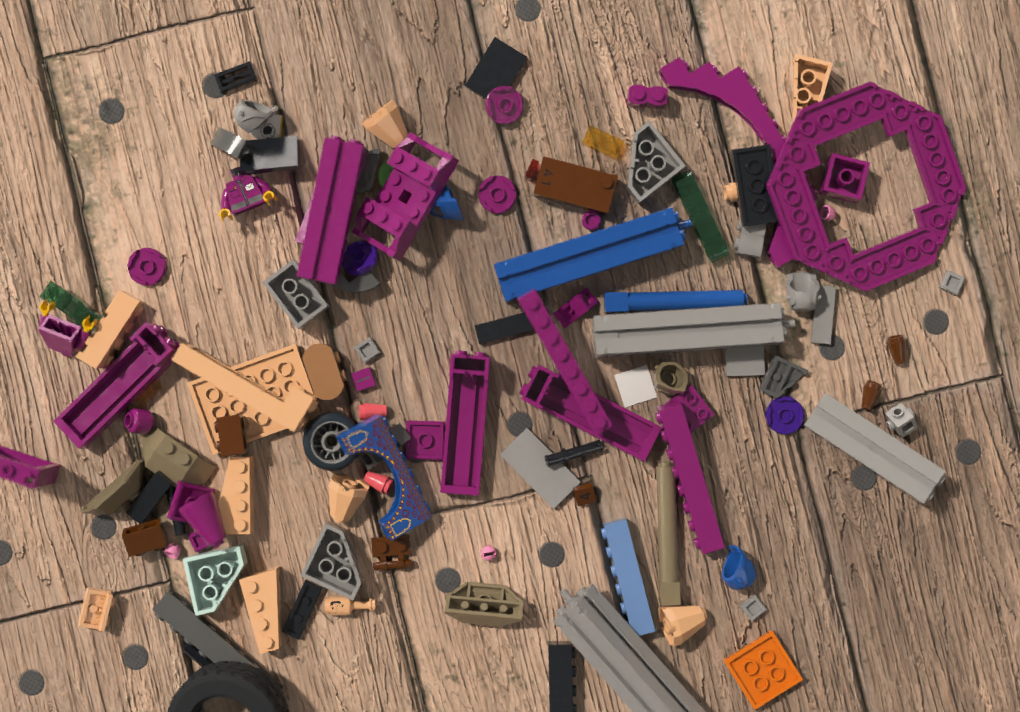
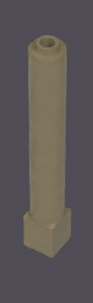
[656,462,681,606]

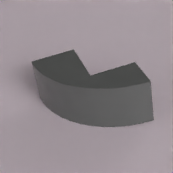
[210,127,249,160]
[331,271,381,293]
[358,423,411,470]

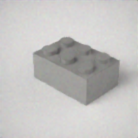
[262,259,331,329]

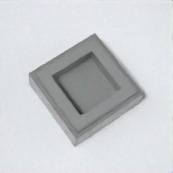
[939,270,965,295]
[354,337,381,363]
[739,594,767,621]

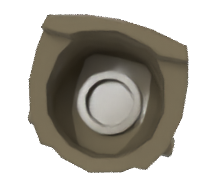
[654,362,688,395]

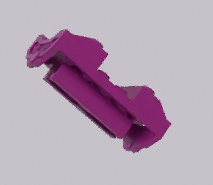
[352,132,459,261]

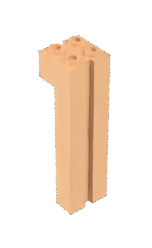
[172,343,319,432]

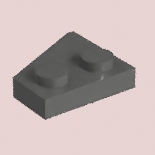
[356,148,381,194]
[759,355,809,398]

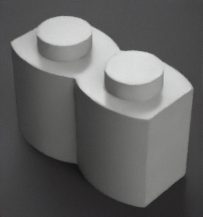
[733,219,767,258]

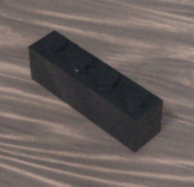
[548,641,577,712]

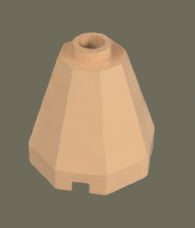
[362,100,408,149]
[328,474,370,523]
[658,605,707,647]

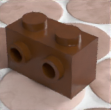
[214,414,248,456]
[122,518,168,557]

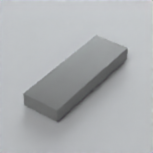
[810,285,836,344]

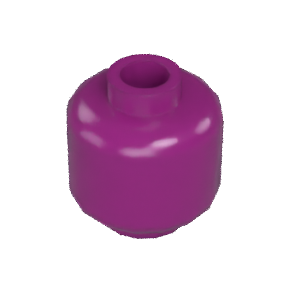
[124,408,155,434]

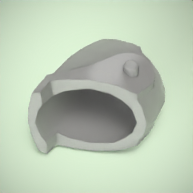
[234,99,278,133]
[786,272,821,311]

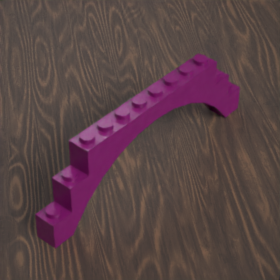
[658,57,818,268]

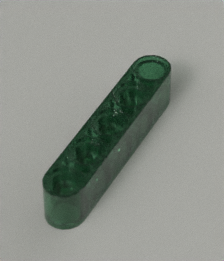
[672,170,729,263]

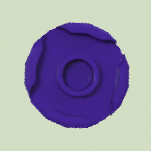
[342,241,379,276]
[765,396,804,434]

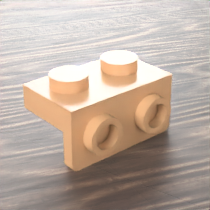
[78,587,115,632]

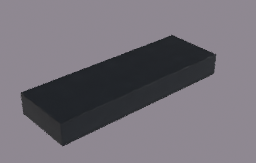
[474,312,535,344]
[126,470,174,524]
[281,579,323,640]

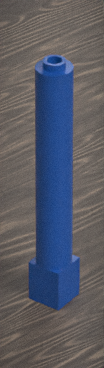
[604,290,747,312]

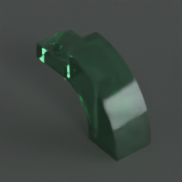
[40,280,102,332]

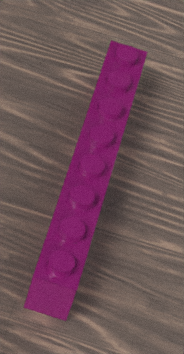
[517,289,613,435]
[655,400,725,555]

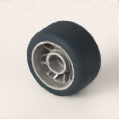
[303,412,359,471]

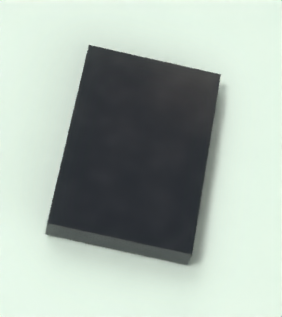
[465,37,527,100]
[240,136,299,175]

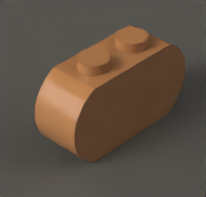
[302,344,347,400]

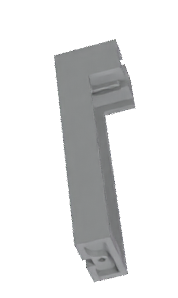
[803,393,945,504]

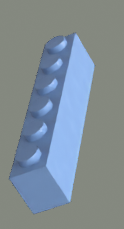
[601,518,655,636]

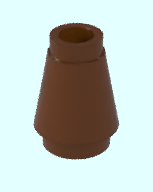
[887,335,906,364]
[861,380,882,410]

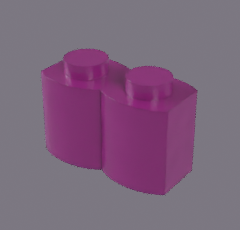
[627,85,668,109]

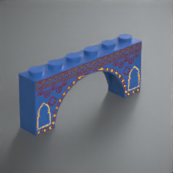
[336,415,431,540]

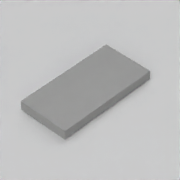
[500,428,581,509]

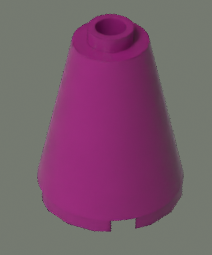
[179,491,227,548]

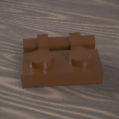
[371,534,412,572]

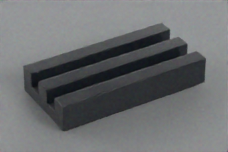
[214,61,257,93]

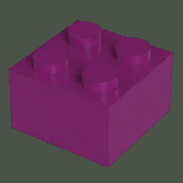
[819,153,870,204]

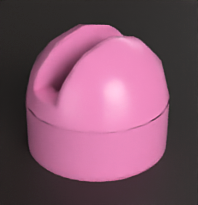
[819,205,836,221]
[163,543,181,559]
[481,545,496,561]

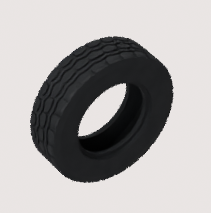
[167,661,290,712]

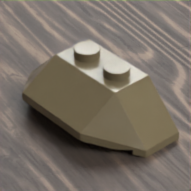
[142,425,216,488]
[80,458,145,515]
[445,582,523,627]

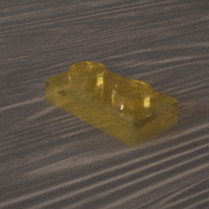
[582,126,625,159]

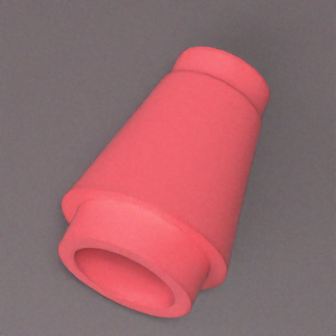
[359,403,387,421]
[364,471,394,494]

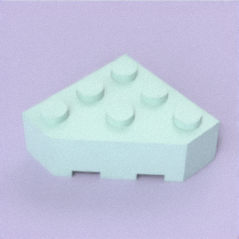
[183,544,247,616]

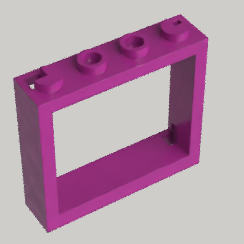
[0,445,61,489]

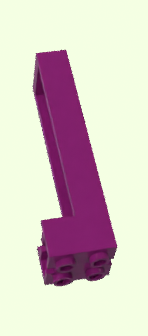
[297,135,368,285]
[53,322,180,449]
[440,351,490,496]
[519,364,662,462]

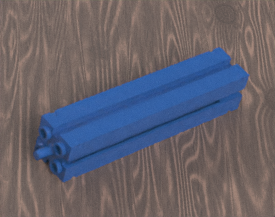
[494,207,692,302]

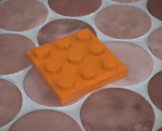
[723,630,803,710]

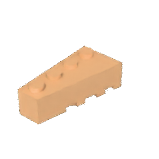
[792,54,833,124]
[76,290,144,369]
[218,455,254,534]
[239,566,282,654]

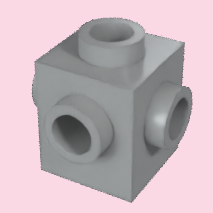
[885,403,918,438]

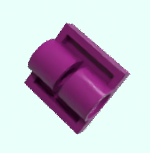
[665,384,715,433]

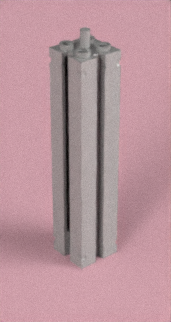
[592,303,795,358]
[553,584,706,712]

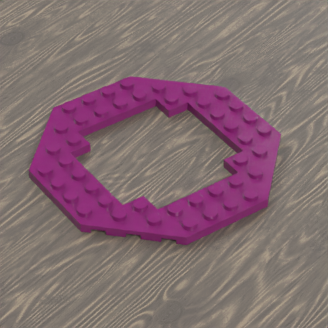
[766,81,966,291]

